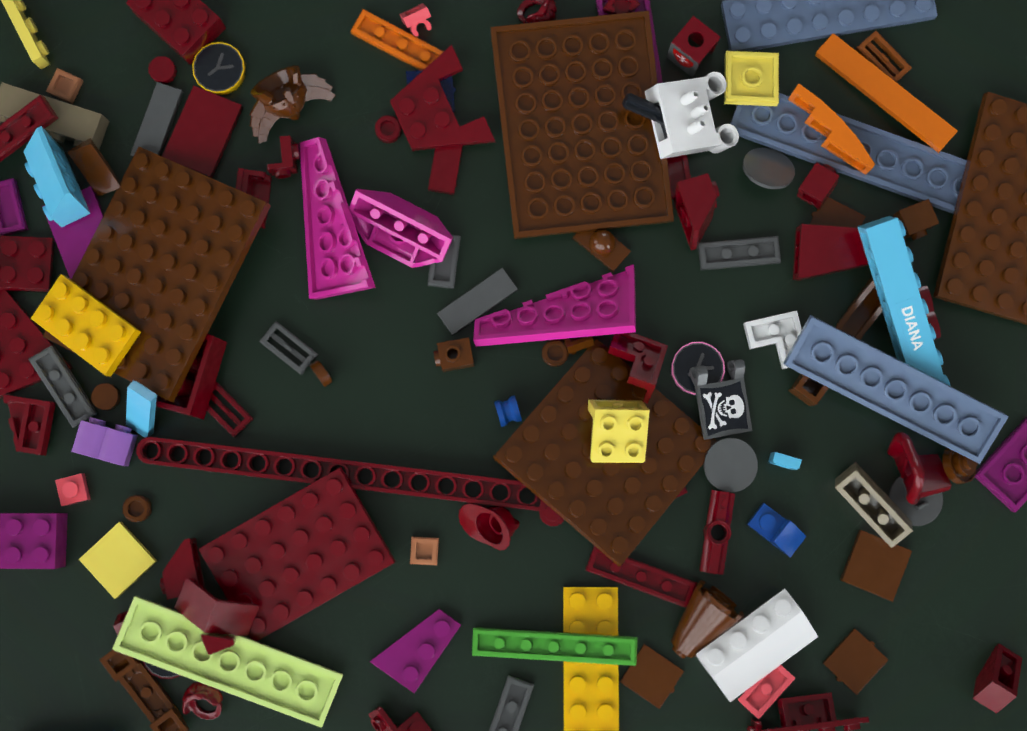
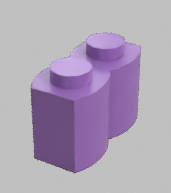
[71,417,138,466]

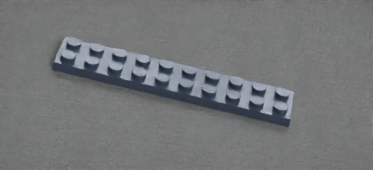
[730,93,967,214]

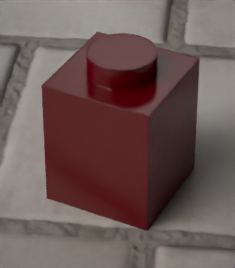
[797,162,839,210]

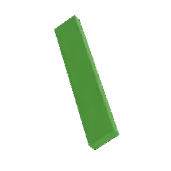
[472,627,638,666]

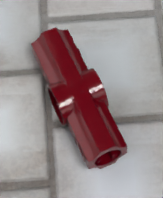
[699,490,735,575]

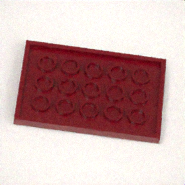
[198,467,396,641]

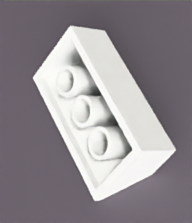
[696,589,818,702]

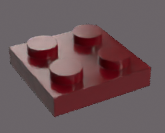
[0,236,54,292]

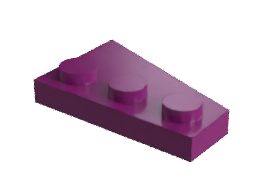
[370,608,461,693]

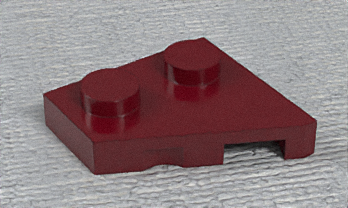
[3,395,56,456]

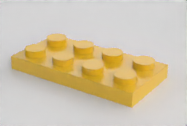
[30,274,141,377]

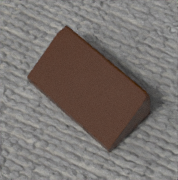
[67,138,121,196]

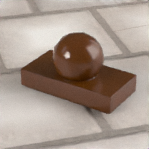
[573,229,631,272]

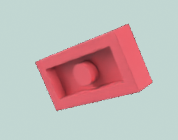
[738,665,796,720]

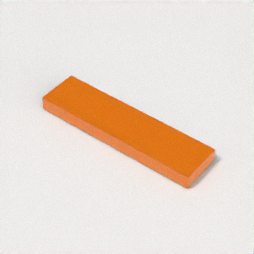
[351,9,444,82]

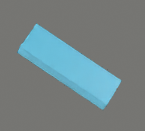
[126,380,157,438]

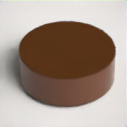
[542,340,569,367]
[309,360,333,388]
[91,383,121,410]
[123,495,152,522]

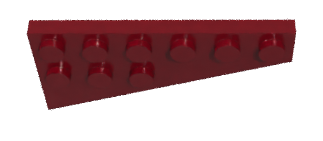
[0,290,73,398]

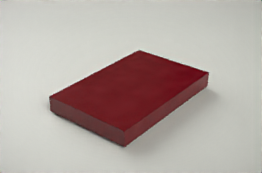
[162,86,243,178]

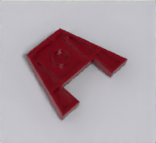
[390,45,495,151]

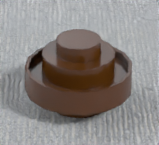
[942,448,978,484]

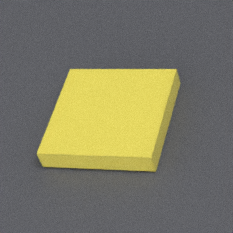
[724,51,779,107]
[79,522,157,599]

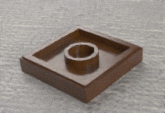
[840,530,912,602]

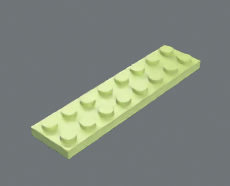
[112,596,343,728]

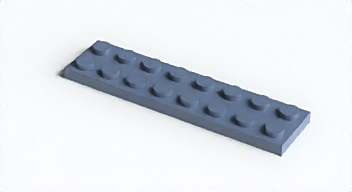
[721,0,938,51]
[783,315,1008,464]

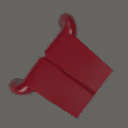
[887,432,952,505]

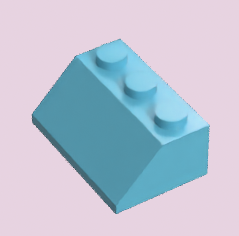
[24,126,91,228]

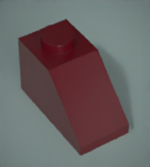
[160,538,206,599]
[973,643,1022,713]

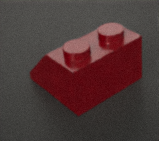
[674,173,719,251]

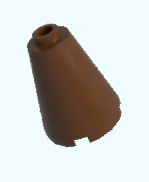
[671,580,744,659]

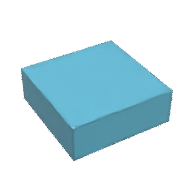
[768,452,802,470]

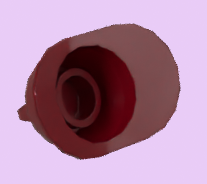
[459,503,520,550]

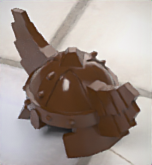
[249,65,336,143]

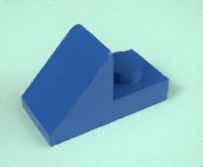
[747,503,806,558]

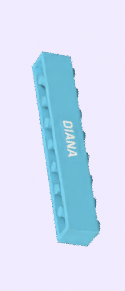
[858,216,951,386]

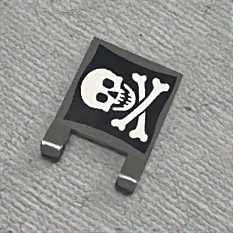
[689,359,753,440]

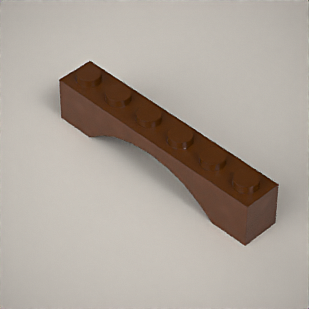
[788,276,882,406]

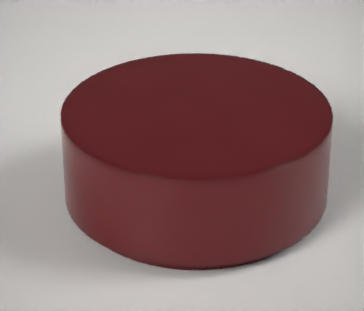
[148,56,177,84]
[375,115,402,143]

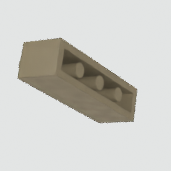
[0,82,109,149]

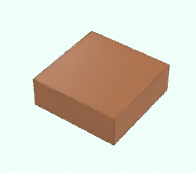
[46,68,84,104]
[410,536,439,565]

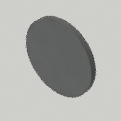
[742,148,795,189]
[704,438,758,492]
[888,476,943,526]

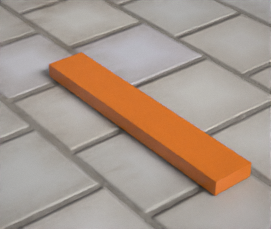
[815,34,958,153]

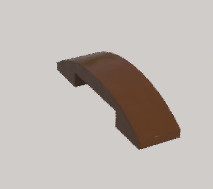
[99,650,189,731]

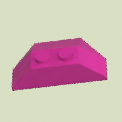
[349,189,453,268]

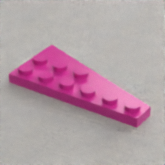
[300,137,376,300]
[473,264,636,347]

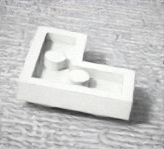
[743,311,802,369]

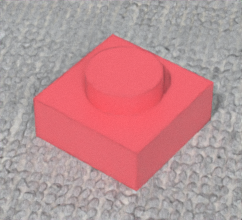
[55,473,91,506]

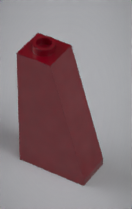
[793,224,869,281]

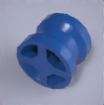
[494,395,522,427]

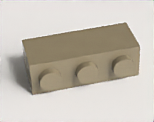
[835,462,913,548]

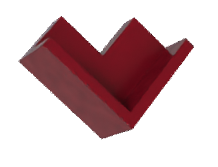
[608,333,668,404]
[174,579,259,636]

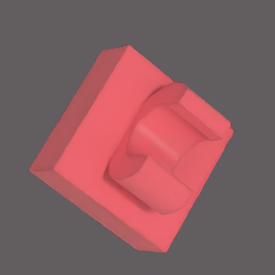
[399,3,431,37]

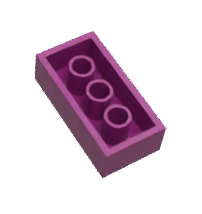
[0,513,68,569]

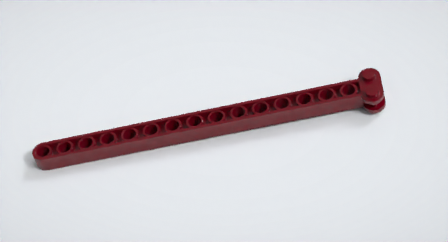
[136,437,564,526]

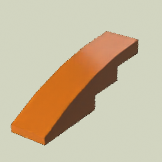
[788,84,875,175]

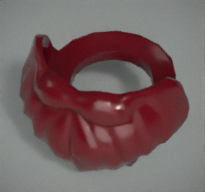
[517,0,557,23]
[182,681,223,720]

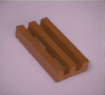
[855,30,912,82]

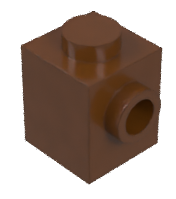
[892,199,939,241]
[433,337,474,372]

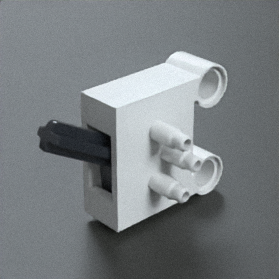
[622,72,739,159]

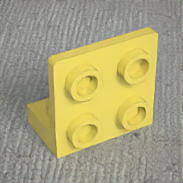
[588,400,650,463]

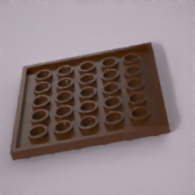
[493,338,717,566]

